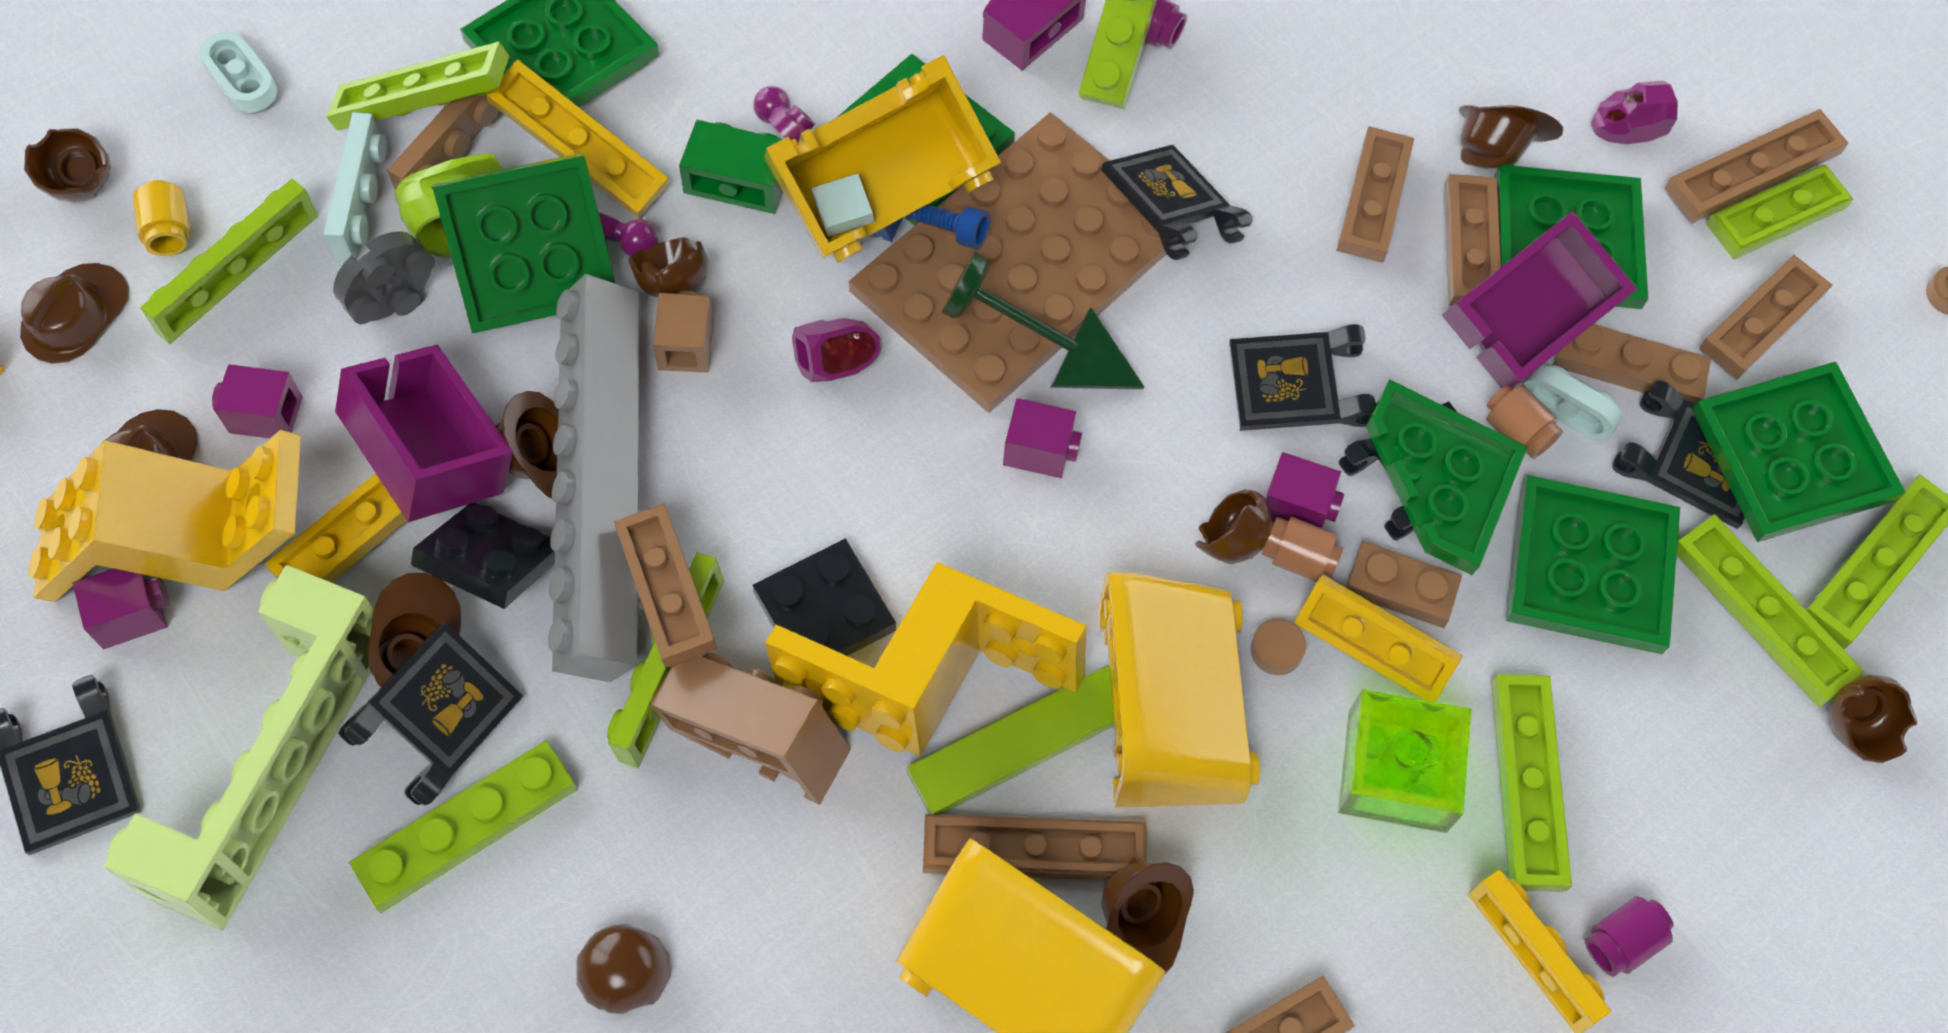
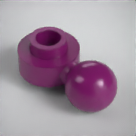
[753,86,816,143]
[598,212,658,256]

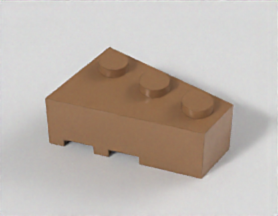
[650,652,851,805]

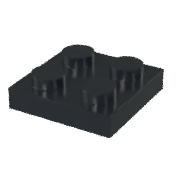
[411,502,555,609]
[752,538,896,656]

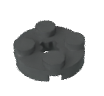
[333,231,435,325]

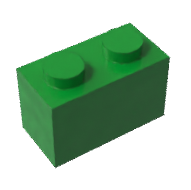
[679,119,783,214]

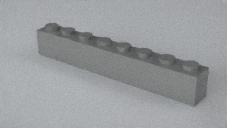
[548,274,639,682]

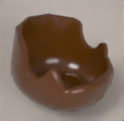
[24,128,111,202]
[628,237,709,298]
[1195,489,1272,564]
[1829,674,1918,763]
[576,924,670,1014]

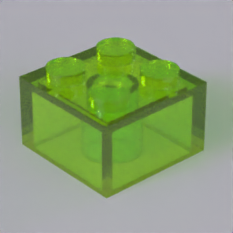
[1338,689,1472,833]

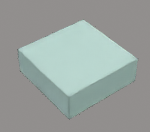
[811,174,874,237]

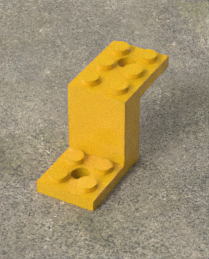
[29,430,301,602]
[765,562,1086,756]

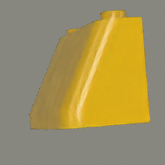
[764,55,1001,263]
[1098,572,1260,808]
[896,839,1166,1033]

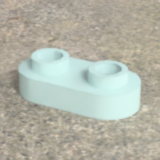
[200,32,277,113]
[1523,365,1622,441]

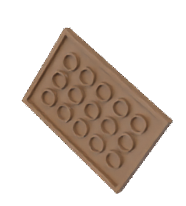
[849,112,1190,413]

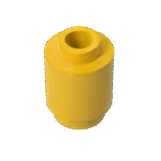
[133,180,191,256]

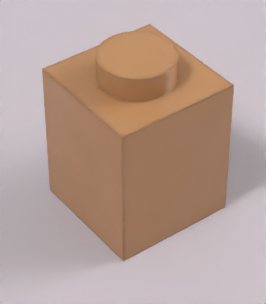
[653,291,713,372]

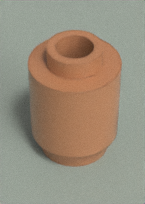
[1486,385,1563,459]
[1261,516,1344,582]

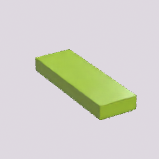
[1706,164,1854,260]

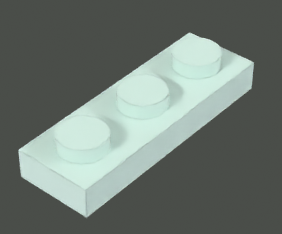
[323,112,387,262]

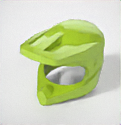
[394,153,503,257]

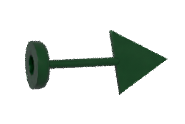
[942,251,1144,389]

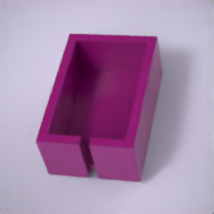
[1442,211,1637,388]
[335,344,513,522]

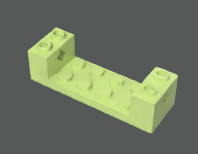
[103,565,374,931]

